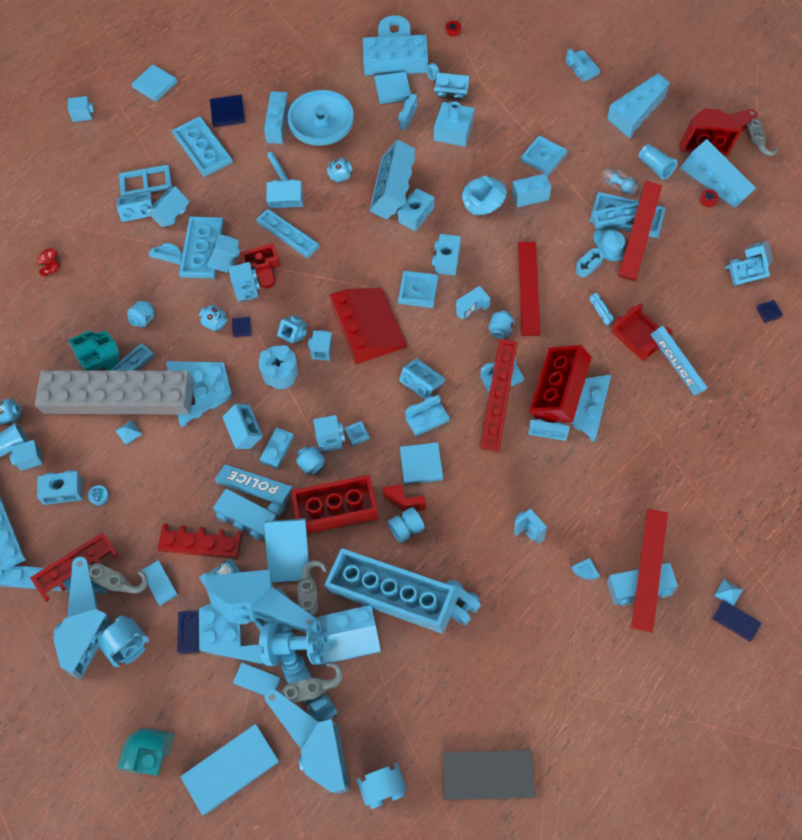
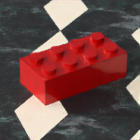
[529,345,592,423]
[291,474,379,534]

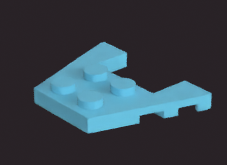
[166,361,233,427]
[199,604,264,665]

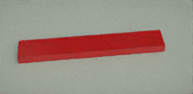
[618,180,663,281]
[518,242,540,336]
[480,338,518,452]
[631,509,668,633]

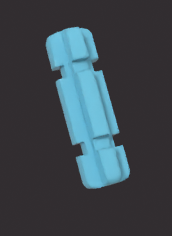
[589,293,615,325]

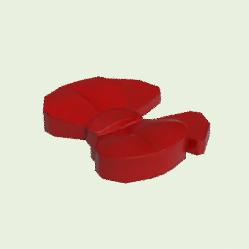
[37,248,60,277]

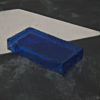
[712,600,761,642]
[177,610,200,655]

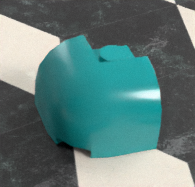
[67,330,119,371]
[117,728,175,777]

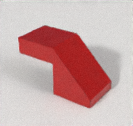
[382,484,426,511]

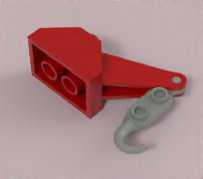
[679,108,778,156]

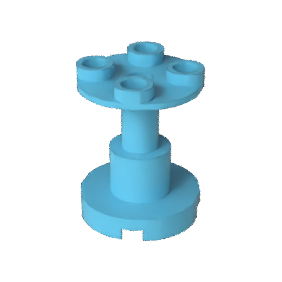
[259,620,328,666]

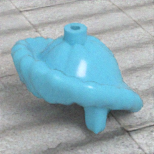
[462,175,507,215]

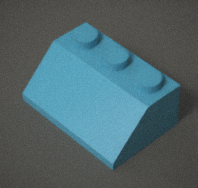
[315,605,381,666]

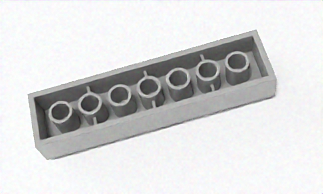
[34,371,194,415]

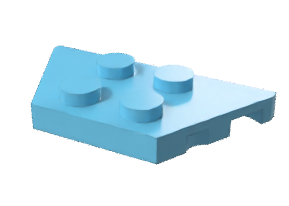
[569,375,611,442]

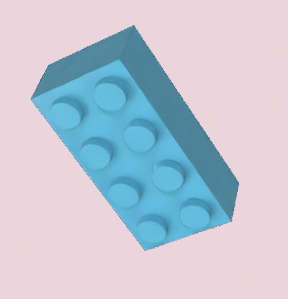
[369,140,415,220]

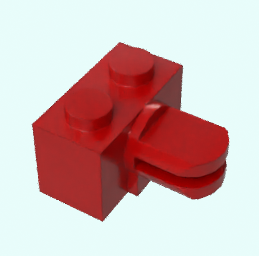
[239,243,281,289]

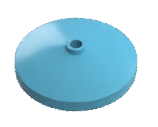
[287,90,354,146]

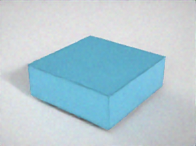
[344,421,370,446]

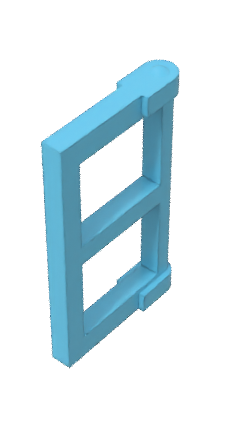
[119,165,173,197]

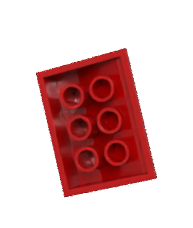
[330,288,407,365]

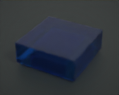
[756,300,783,323]
[232,317,252,337]

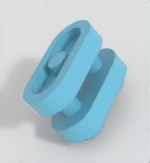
[446,580,481,626]

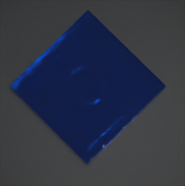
[210,94,246,127]

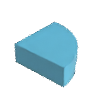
[571,558,600,580]

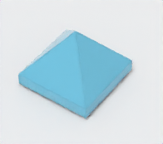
[115,420,142,445]
[714,579,743,607]

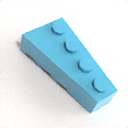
[607,73,670,139]
[680,139,756,208]

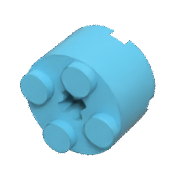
[259,345,299,389]
[97,615,149,667]
[356,763,408,809]

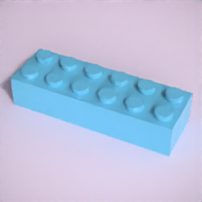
[324,548,459,634]

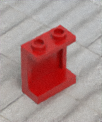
[612,303,673,362]

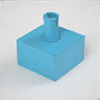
[434,101,475,147]

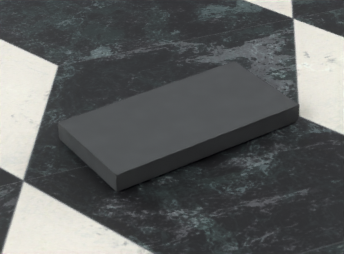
[443,750,535,800]

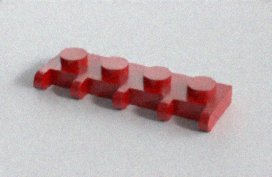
[157,523,242,559]
[30,532,119,602]

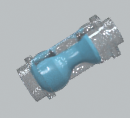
[601,166,640,196]

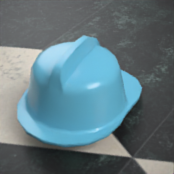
[593,227,626,261]

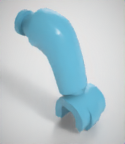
[281,652,338,722]

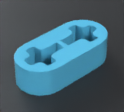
[575,248,604,277]

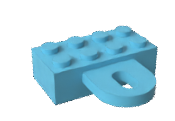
[363,15,428,76]

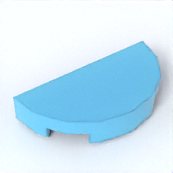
[148,243,182,265]

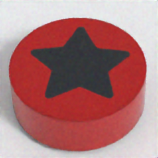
[445,21,461,36]
[700,189,719,207]

